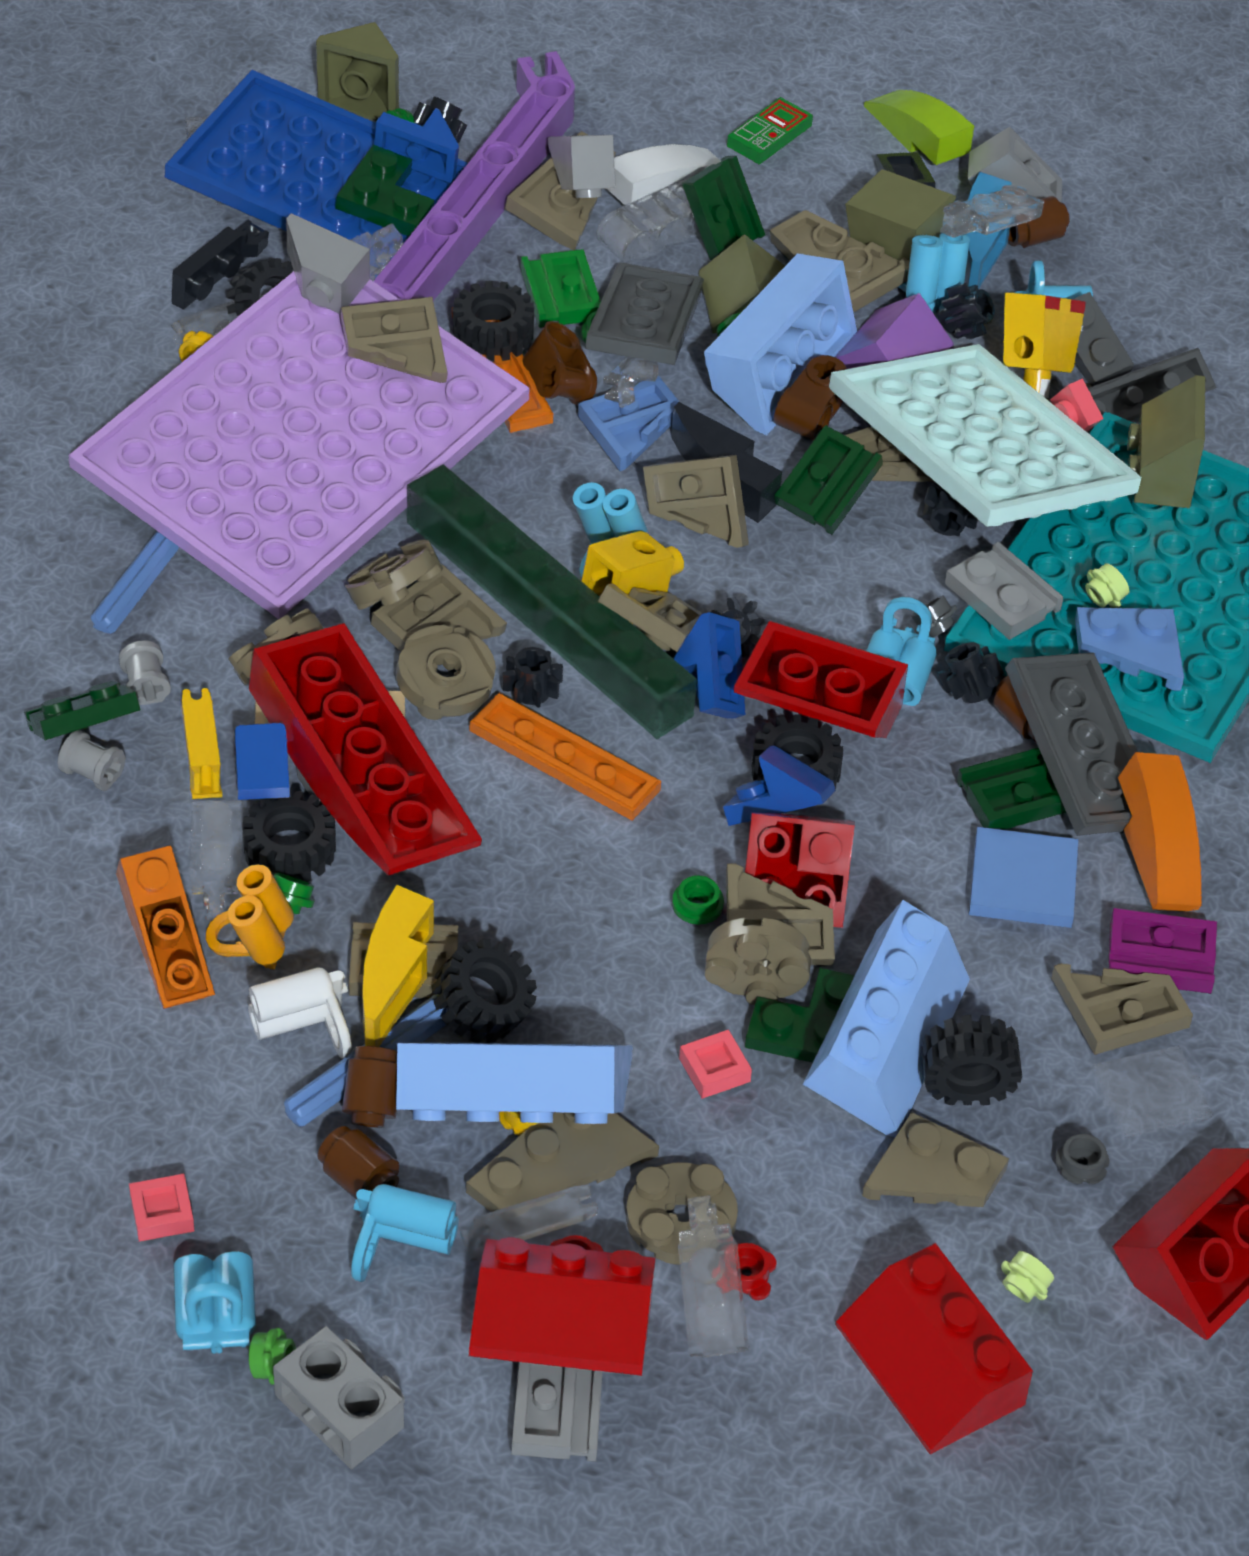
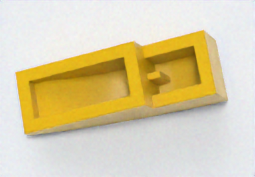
[362,885,434,1047]

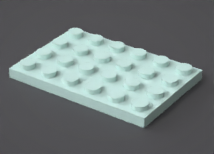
[829,344,1142,527]

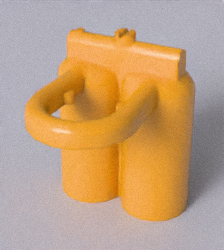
[206,864,294,970]

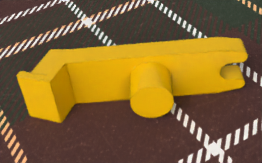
[181,688,222,799]

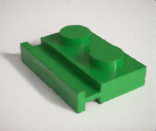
[521,249,601,328]

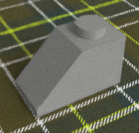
[967,127,1062,205]
[548,135,615,198]
[286,213,370,315]

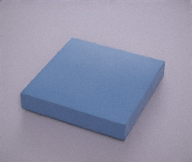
[969,827,1078,928]

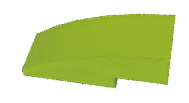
[864,90,974,165]

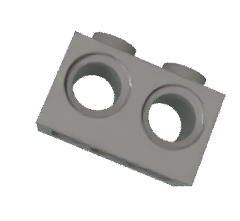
[273,1326,405,1470]

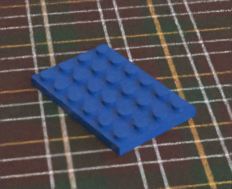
[165,70,468,273]

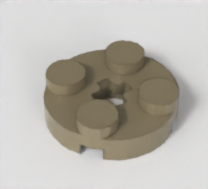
[345,540,443,610]
[228,608,324,686]
[396,625,496,720]
[704,918,812,1005]
[626,1162,738,1265]

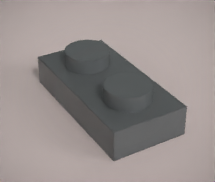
[1073,292,1134,387]

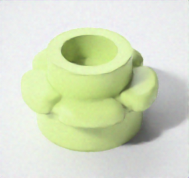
[1085,563,1130,608]
[1001,1251,1054,1303]

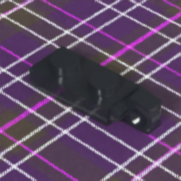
[171,220,269,310]

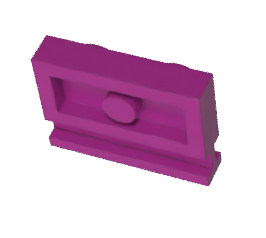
[1108,908,1217,994]

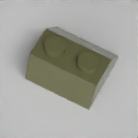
[1127,375,1205,508]

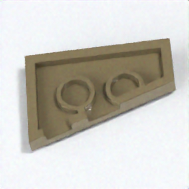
[505,131,616,250]
[770,210,910,313]
[466,1112,659,1224]

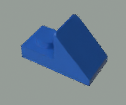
[374,108,459,184]
[668,612,746,719]
[235,723,290,800]
[723,746,836,826]

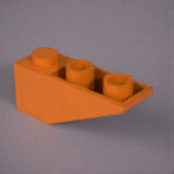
[116,845,215,1009]

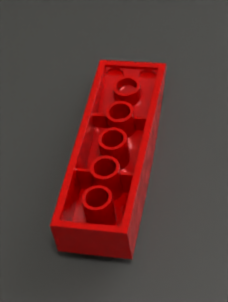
[249,623,482,876]

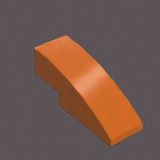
[1118,752,1202,911]

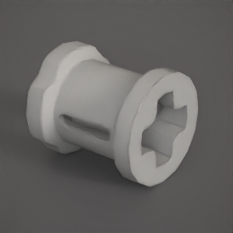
[119,640,171,705]
[57,730,126,791]

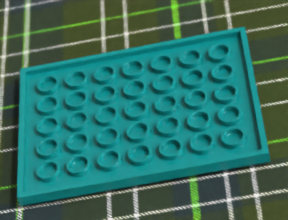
[944,411,1249,763]

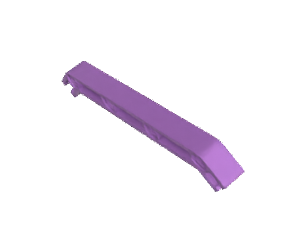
[374,51,575,301]

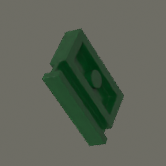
[682,156,766,261]
[774,425,883,535]
[24,681,141,740]
[957,748,1067,830]

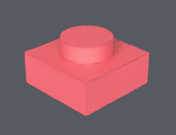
[1050,378,1104,432]
[679,1029,752,1099]
[129,1174,195,1242]

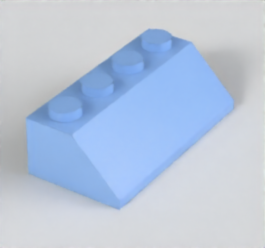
[704,253,857,435]
[803,900,970,1138]
[396,1042,632,1124]

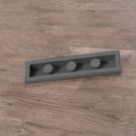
[1087,348,1217,434]

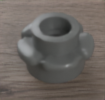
[911,595,957,637]
[1055,1134,1110,1185]

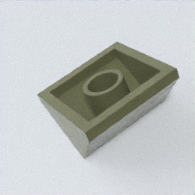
[316,22,399,121]
[845,169,957,261]
[698,234,785,333]

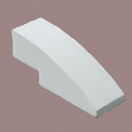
[606,144,721,211]

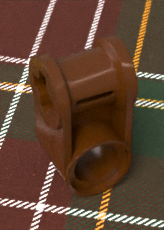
[523,321,597,405]
[773,355,846,441]

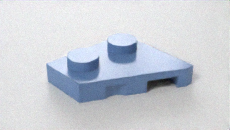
[578,376,679,471]
[1075,607,1184,691]

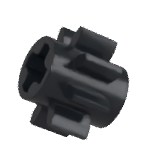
[413,96,467,143]
[939,283,995,339]
[922,486,978,536]
[711,597,769,657]
[938,642,1004,703]
[502,647,563,708]

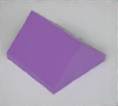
[835,293,954,369]

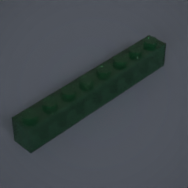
[407,464,696,739]

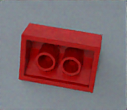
[734,621,908,738]
[1112,1148,1249,1340]
[469,1237,656,1376]
[835,1243,1033,1454]

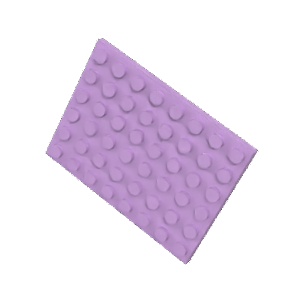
[68,271,530,619]

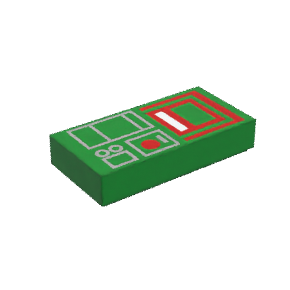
[727,97,813,165]

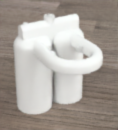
[248,967,352,1059]

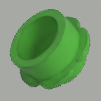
[249,1328,296,1385]

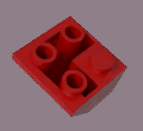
[745,813,855,928]

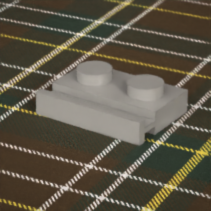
[945,542,1063,640]
[511,1362,603,1462]

